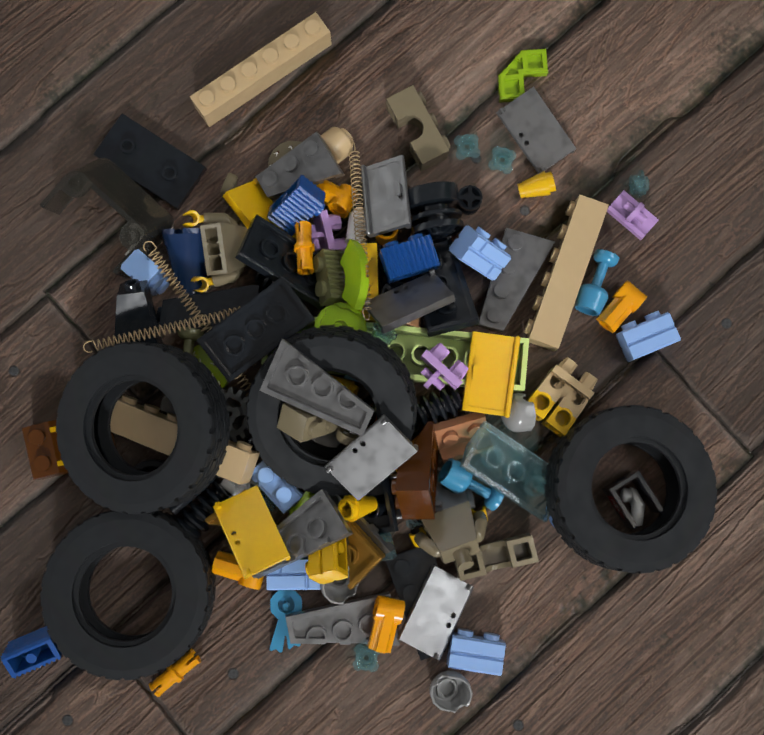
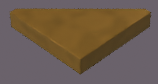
[347,521,386,590]

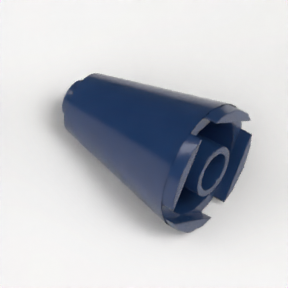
[162,228,207,296]

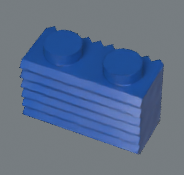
[267,175,326,236]
[379,233,440,284]
[0,626,62,679]

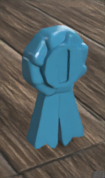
[269,590,302,653]

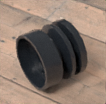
[408,181,464,240]

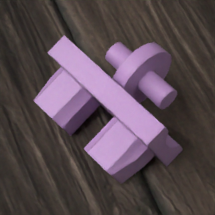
[607,190,659,241]
[311,210,347,251]
[420,343,469,391]

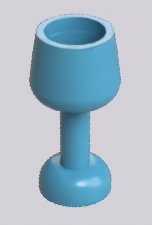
[575,249,620,316]
[438,458,505,511]

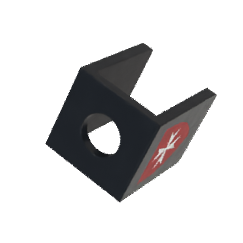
[602,471,664,529]

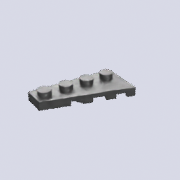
[478,228,555,332]

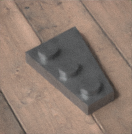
[256,132,345,199]

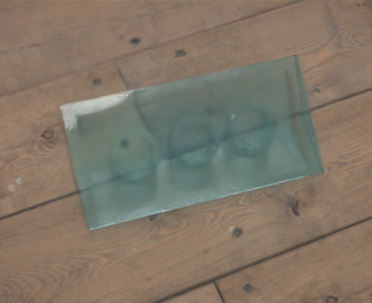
[460,421,550,522]

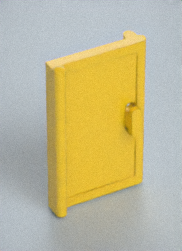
[223,178,296,239]
[462,331,521,418]
[213,485,291,579]

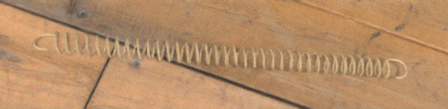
[349,141,372,320]
[143,241,251,396]
[83,306,240,353]

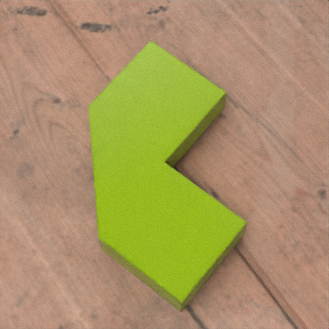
[497,49,548,103]

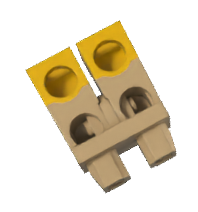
[526,357,598,437]

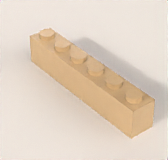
[190,12,332,127]
[524,195,609,351]
[111,395,260,485]

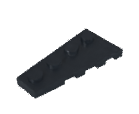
[385,547,446,660]

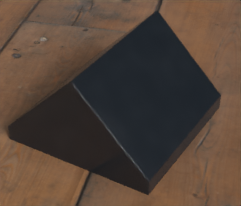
[350,477,399,534]

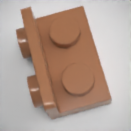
[434,412,493,463]

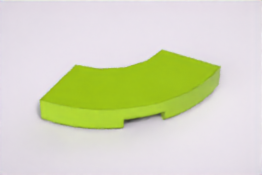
[340,239,369,311]

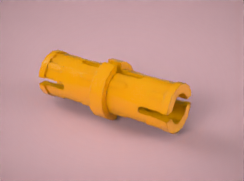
[294,221,315,275]
[149,648,201,697]

